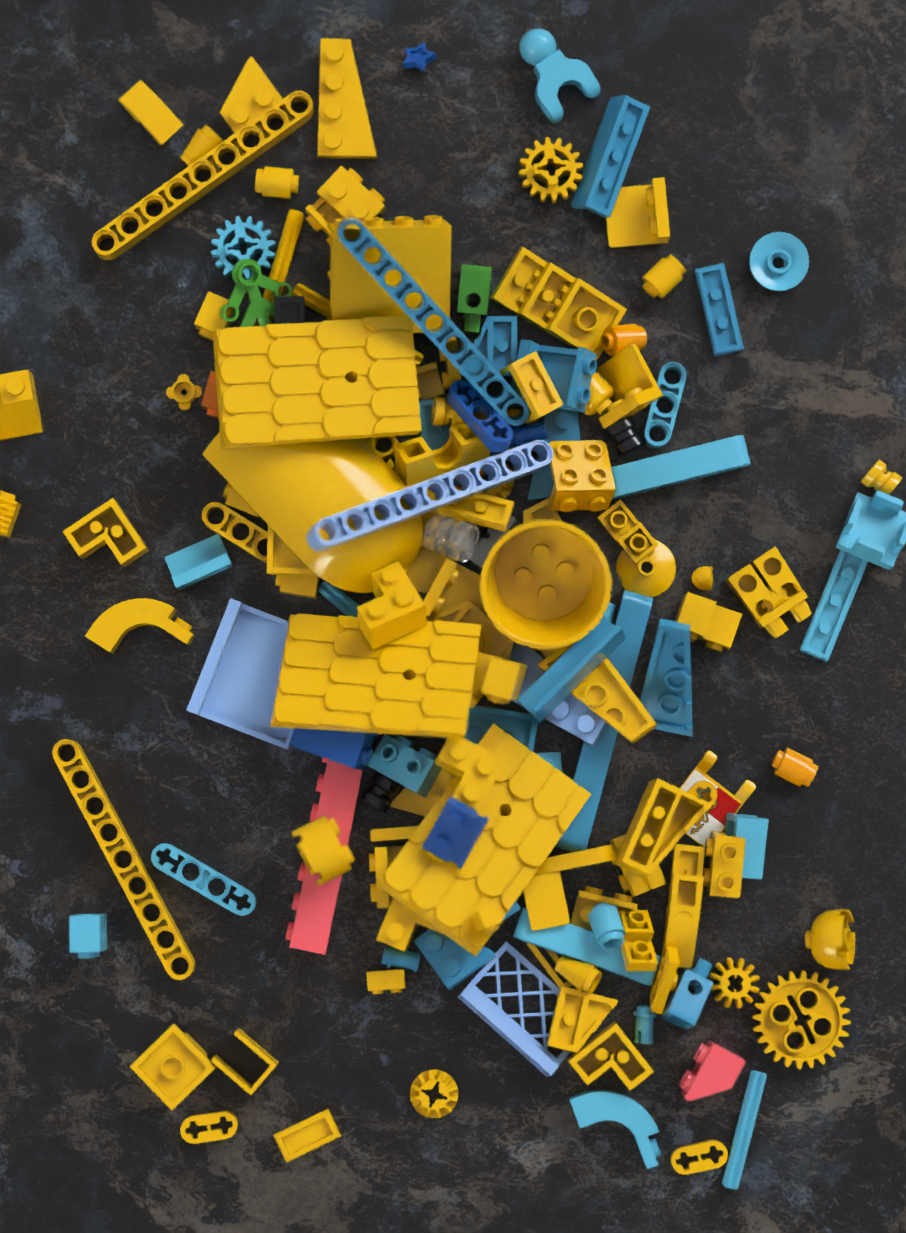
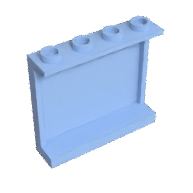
[187,598,294,750]

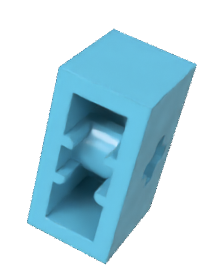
[69,913,107,958]

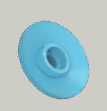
[749,232,809,291]

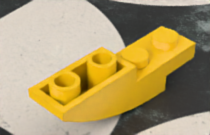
[662,844,705,969]

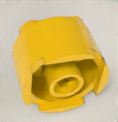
[291,815,355,887]

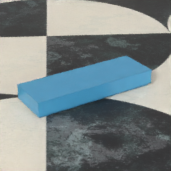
[694,263,744,357]

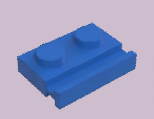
[422,796,489,869]

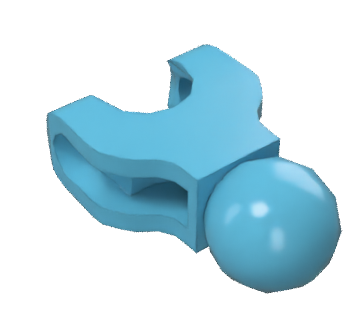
[519,28,601,123]

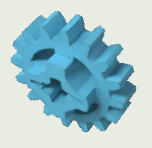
[211,216,276,279]

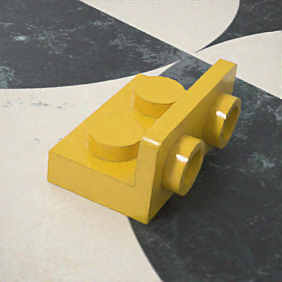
[570,886,638,930]

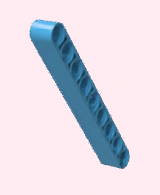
[337,217,529,426]
[555,590,653,852]

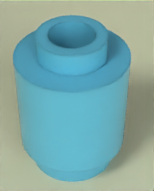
[588,903,625,950]

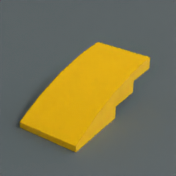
[490,247,627,360]

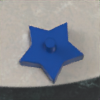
[403,42,437,72]

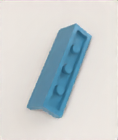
[571,95,650,218]
[517,616,626,723]

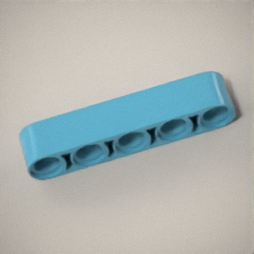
[611,435,751,500]
[513,908,662,986]

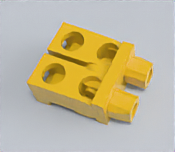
[725,546,812,639]

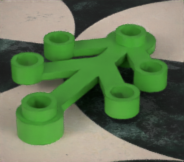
[219,259,292,327]

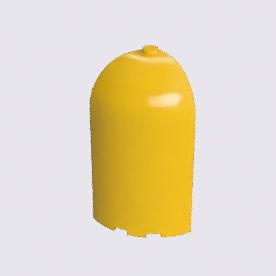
[202,432,423,593]

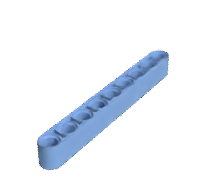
[306,440,553,552]

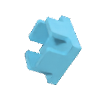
[835,491,906,571]

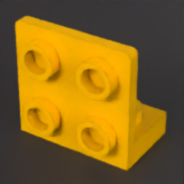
[606,177,670,248]
[597,344,663,429]
[423,558,485,617]

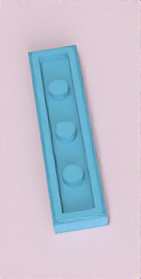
[799,550,868,662]

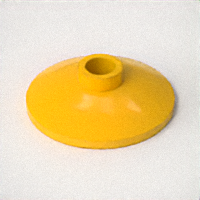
[616,540,676,597]

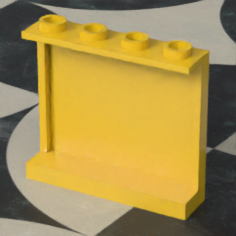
[327,215,451,333]

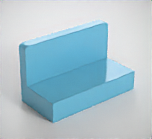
[165,534,233,590]

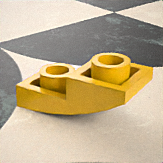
[118,80,183,145]
[597,499,659,564]
[618,910,658,971]

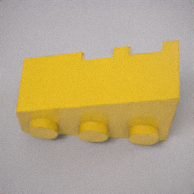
[613,778,712,876]

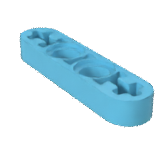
[151,843,257,916]

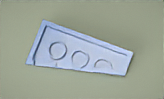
[510,643,608,747]

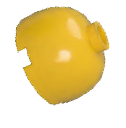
[805,909,855,970]

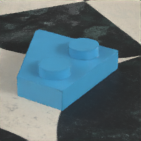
[460,316,517,377]
[414,929,496,991]

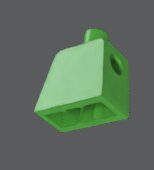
[457,264,492,332]

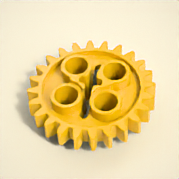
[751,970,851,1069]

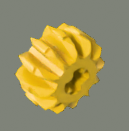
[709,957,760,1009]

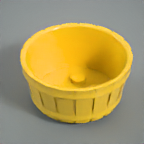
[480,519,612,649]

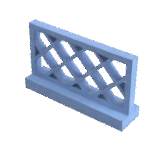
[457,941,570,1077]

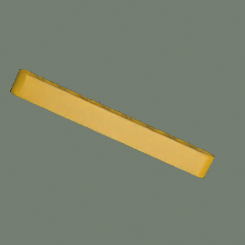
[92,91,314,260]
[52,739,195,980]

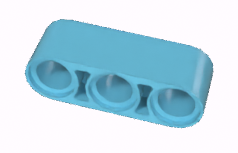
[643,362,686,450]

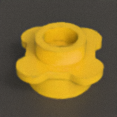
[166,374,202,410]

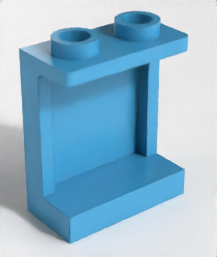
[511,339,597,413]

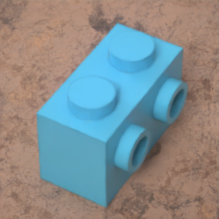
[367,734,442,798]

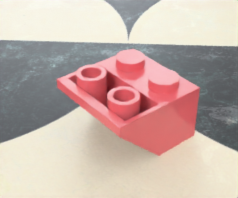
[679,1039,746,1101]

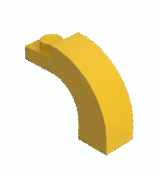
[85,598,195,654]

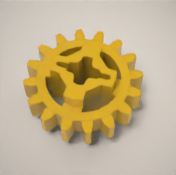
[519,137,583,203]

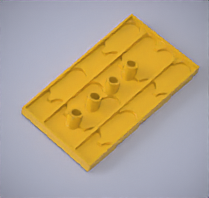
[213,316,422,449]
[270,614,481,738]
[377,723,591,957]

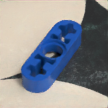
[447,380,513,452]

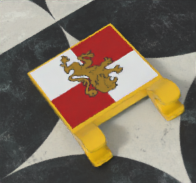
[679,751,756,847]

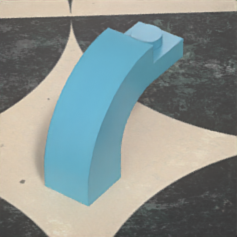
[569,1089,661,1169]

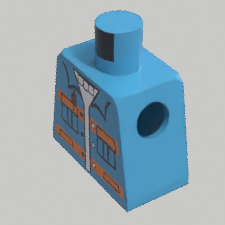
[659,957,713,1030]

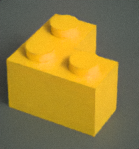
[62,498,149,567]
[357,561,427,649]
[675,592,742,652]
[471,651,528,704]
[434,737,505,814]
[376,897,443,951]
[567,1021,654,1090]

